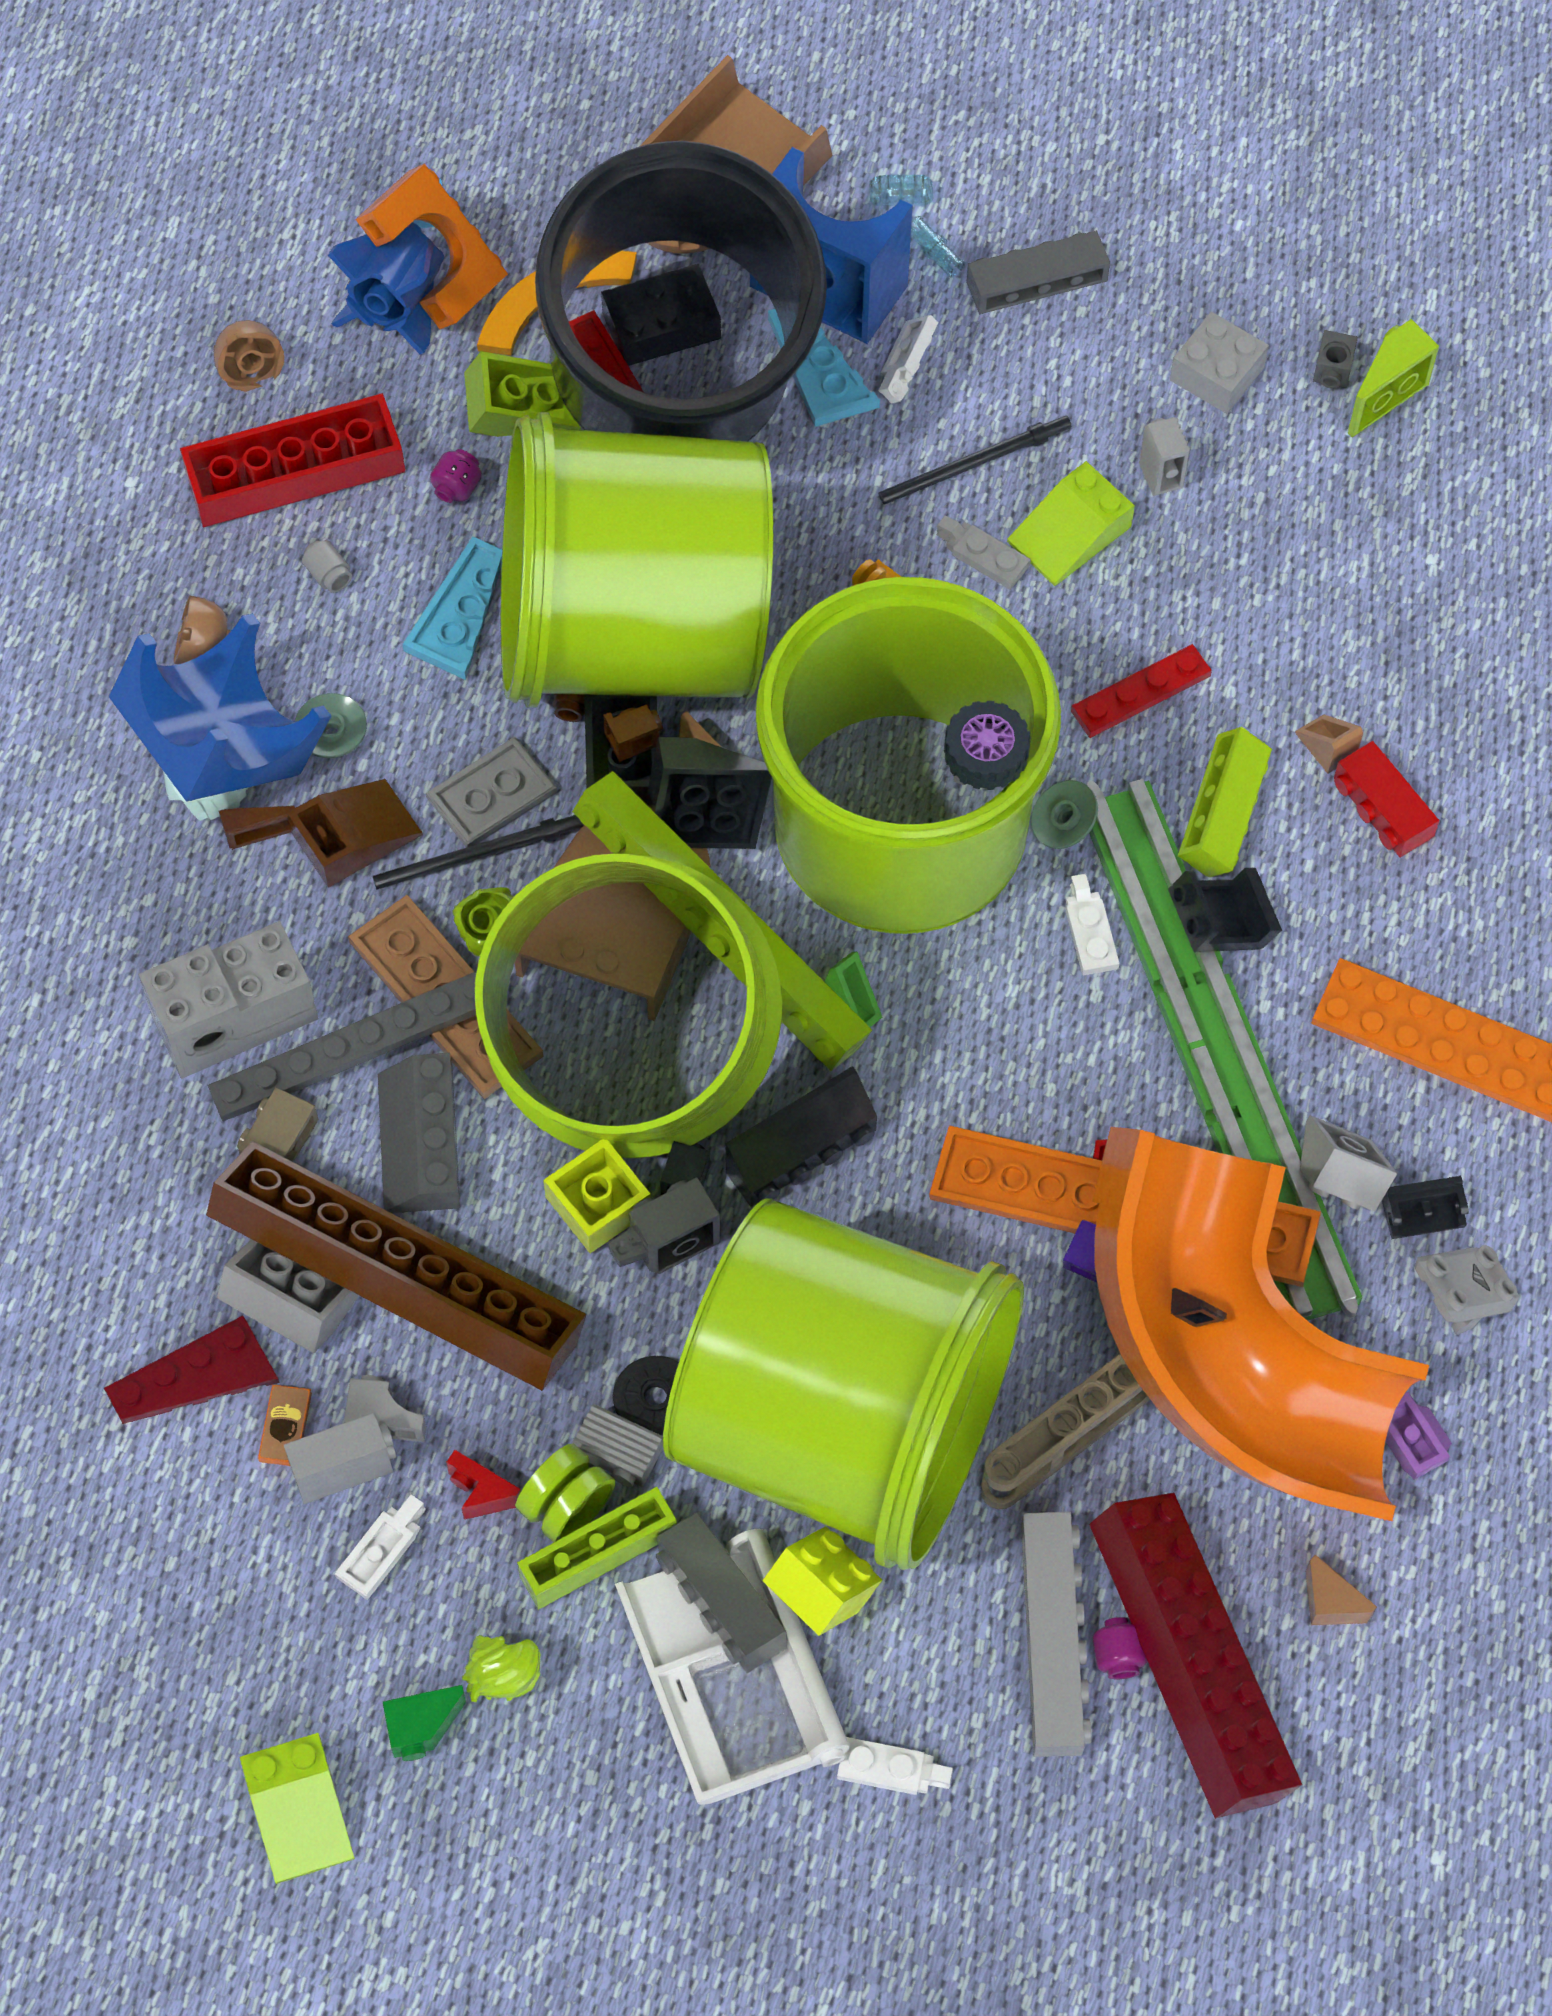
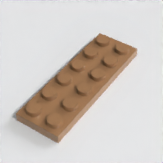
[348,895,544,1099]

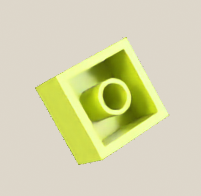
[543,1139,651,1254]
[762,1526,882,1636]

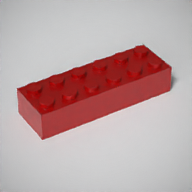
[180,393,405,528]

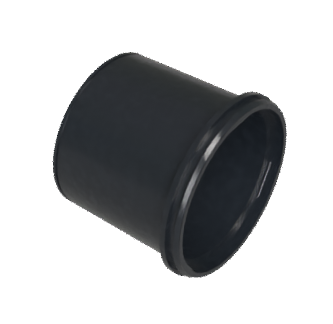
[535,141,827,442]

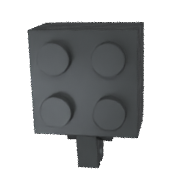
[608,1177,720,1274]

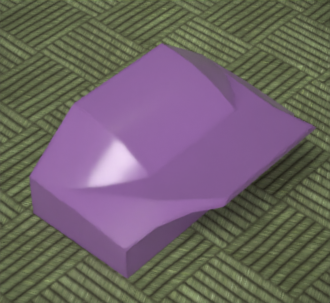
[1386,1392,1452,1480]

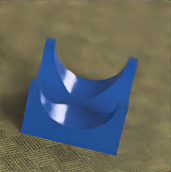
[109,613,331,802]

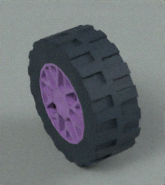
[944,700,1031,790]

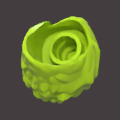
[452,887,513,956]
[462,1635,541,1702]

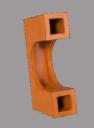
[355,163,508,329]

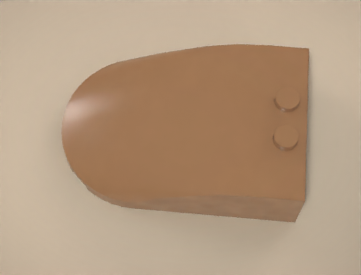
[639,55,833,254]
[515,825,711,1021]

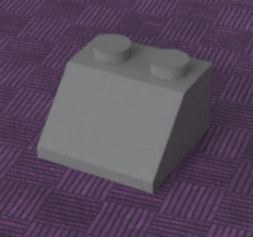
[1300,1115,1398,1212]

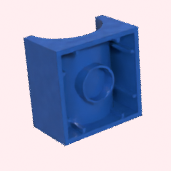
[750,147,913,344]

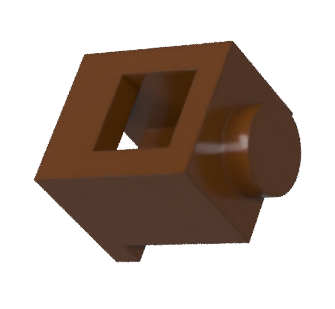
[604,704,663,762]

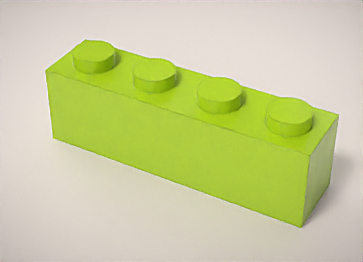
[1178,726,1272,877]
[517,1487,677,1610]

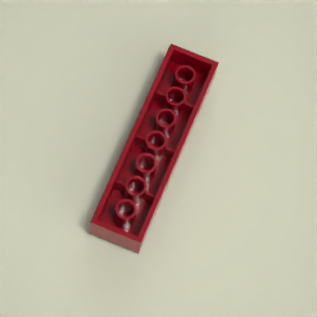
[1089,1492,1303,1819]

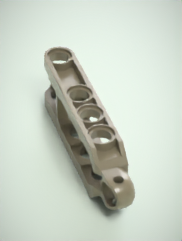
[980,1354,1150,1509]

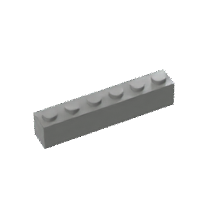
[1021,1512,1091,1757]

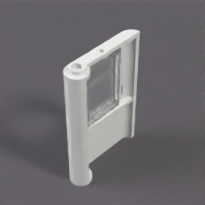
[615,1529,850,1805]

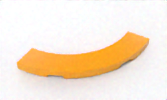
[477,251,637,356]

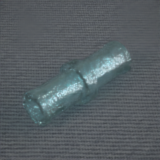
[911,216,965,278]

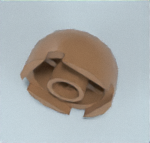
[213,320,284,392]
[174,595,231,664]

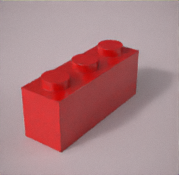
[1334,741,1440,858]

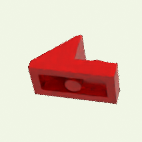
[446,1450,521,1520]

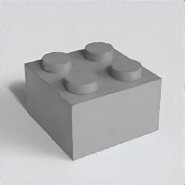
[1170,312,1269,414]

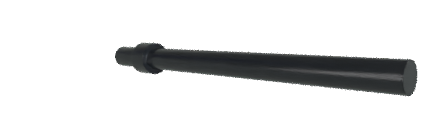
[878,415,1072,505]
[372,815,584,890]

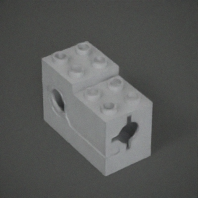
[138,921,319,1079]

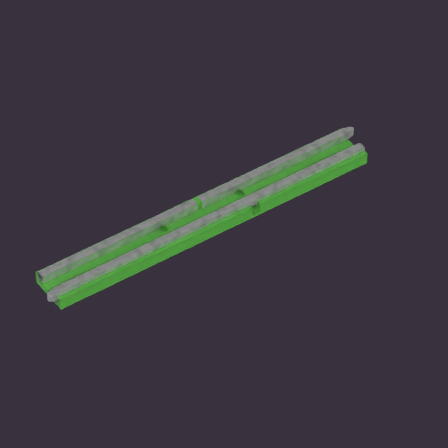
[1087,779,1362,1320]

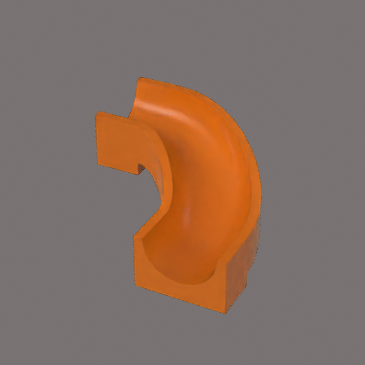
[1092,1127,1429,1521]

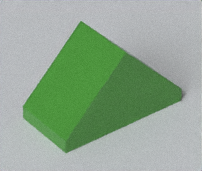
[824,951,883,1027]

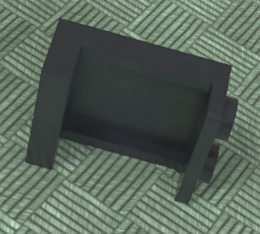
[1168,868,1282,952]

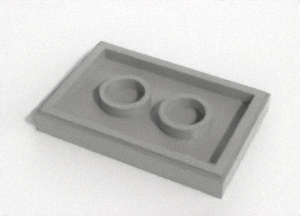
[426,736,557,847]

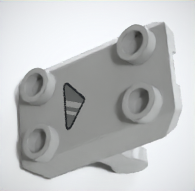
[1414,1245,1519,1335]

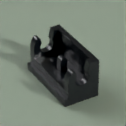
[1382,1176,1469,1239]

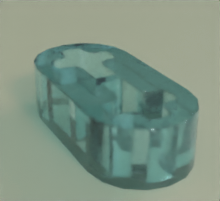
[869,175,933,206]

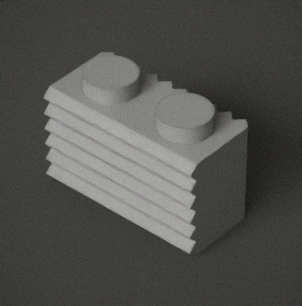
[1139,417,1191,496]
[572,1404,663,1487]

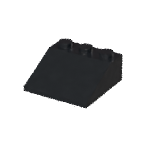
[645,737,772,849]

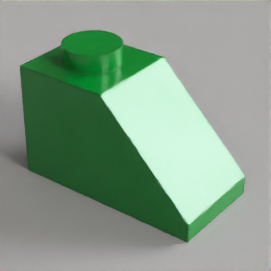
[383,1685,466,1761]

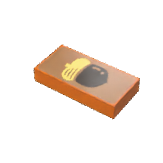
[258,1384,312,1466]

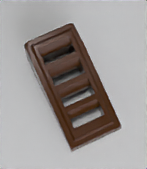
[219,806,295,850]

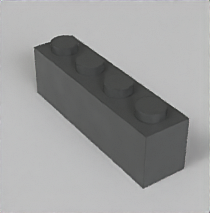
[966,230,1110,315]
[656,1512,787,1673]

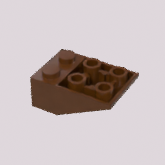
[287,779,423,888]

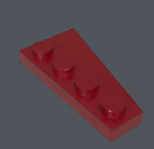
[104,1315,280,1424]

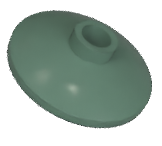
[295,693,367,758]
[1031,780,1098,849]

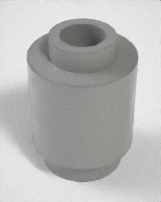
[302,540,352,593]

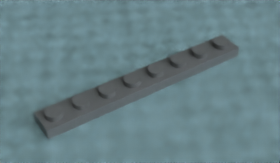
[208,971,477,1121]

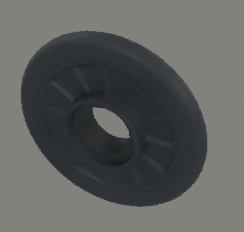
[613,1356,679,1436]

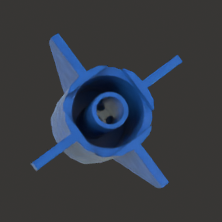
[328,222,444,355]

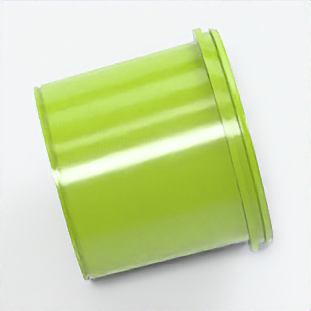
[500,412,773,708]
[756,577,1061,934]
[475,854,782,1158]
[663,1198,1024,1570]

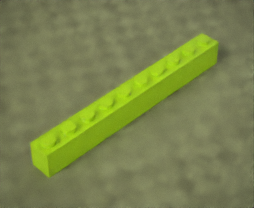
[572,771,873,1071]

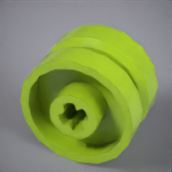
[515,1444,615,1543]

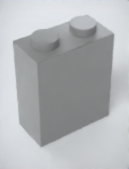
[284,1413,397,1504]

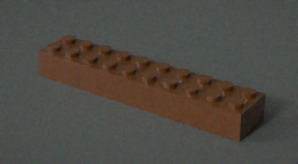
[206,1141,587,1391]

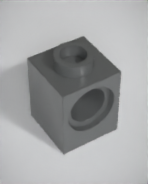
[1313,330,1358,388]

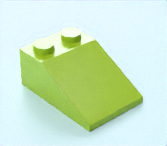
[1348,319,1439,437]
[464,351,581,437]
[1007,461,1135,586]
[239,1733,355,1884]

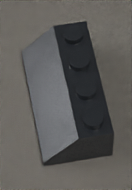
[725,1066,877,1207]

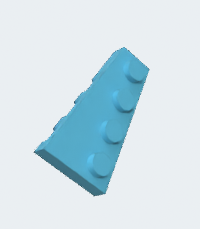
[768,309,880,427]
[403,537,502,680]

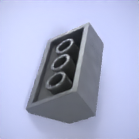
[378,1053,460,1213]

